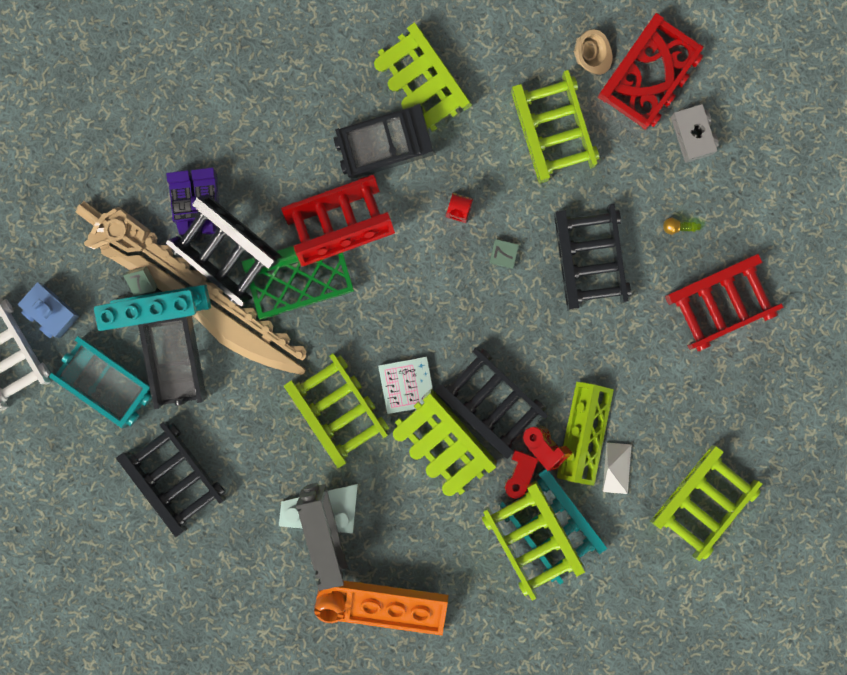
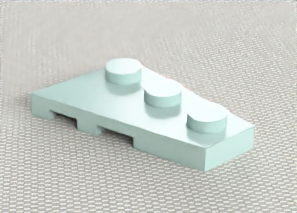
[279,484,358,534]

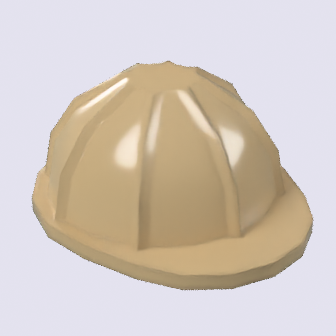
[573,29,613,75]

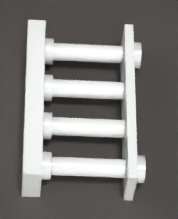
[0,298,51,412]

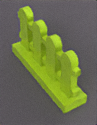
[374,22,473,132]
[393,389,497,496]

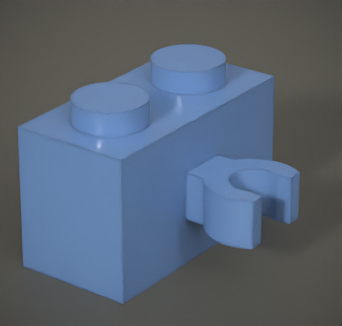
[18,282,80,338]

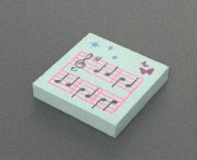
[378,357,433,414]

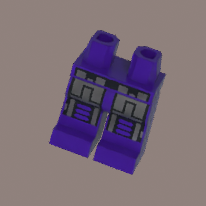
[166,168,219,237]

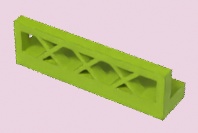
[557,381,614,486]

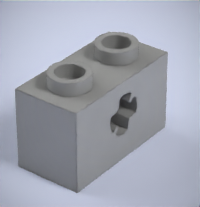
[671,104,719,163]

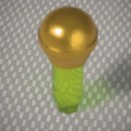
[663,218,701,235]

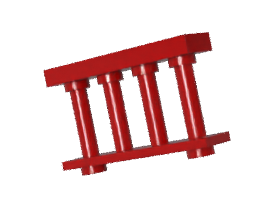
[281,175,395,267]
[665,254,784,352]

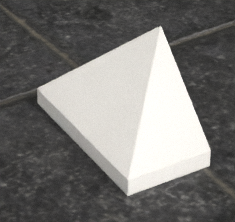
[603,443,632,494]

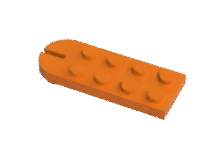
[314,580,449,635]

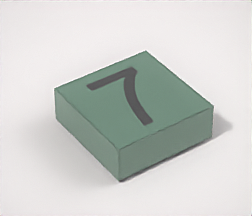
[489,239,519,269]
[123,266,157,296]

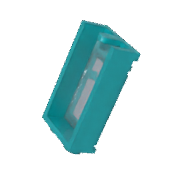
[49,336,152,428]

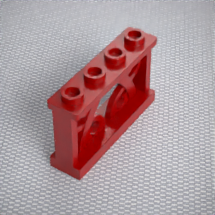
[597,13,704,130]

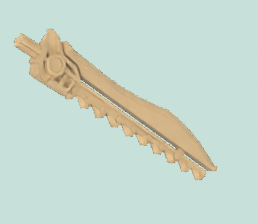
[75,201,307,375]

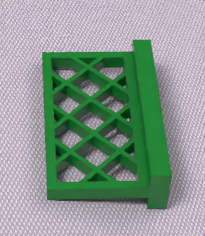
[242,246,354,320]

